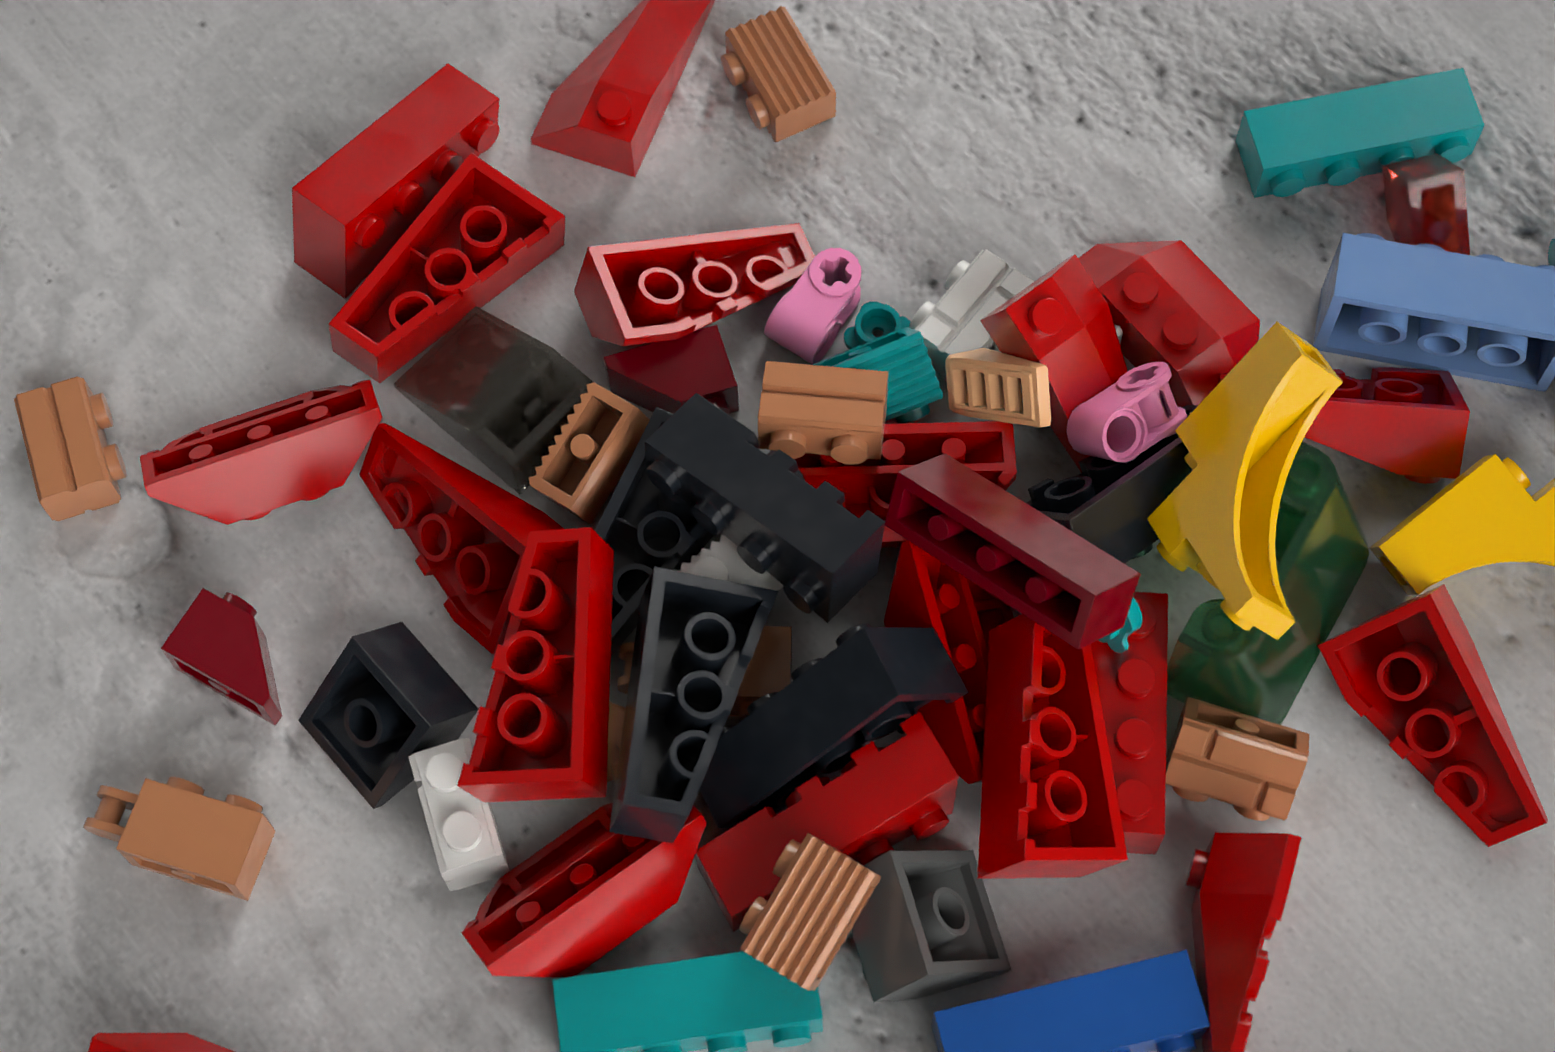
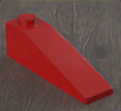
[530,0,715,178]
[574,223,815,346]
[980,254,1128,473]
[1218,367,1470,484]
[1318,584,1548,847]
[1185,832,1302,1052]

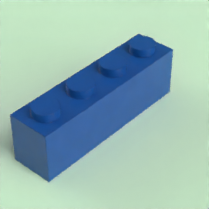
[931,950,1210,1052]

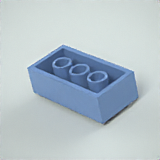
[1313,233,1555,392]

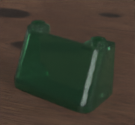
[1167,441,1369,725]

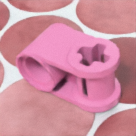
[764,248,861,365]
[1067,362,1187,463]

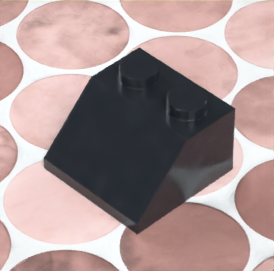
[298,622,479,809]

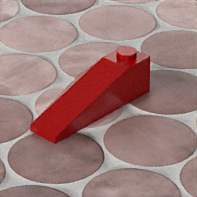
[359,423,564,655]

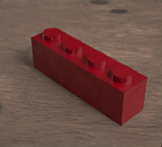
[885,454,1141,650]

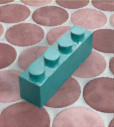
[1235,68,1485,198]
[552,951,823,1052]

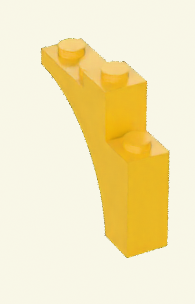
[1147,321,1343,640]
[1369,454,1555,595]

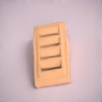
[945,348,1051,428]

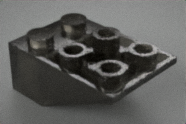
[394,306,593,495]

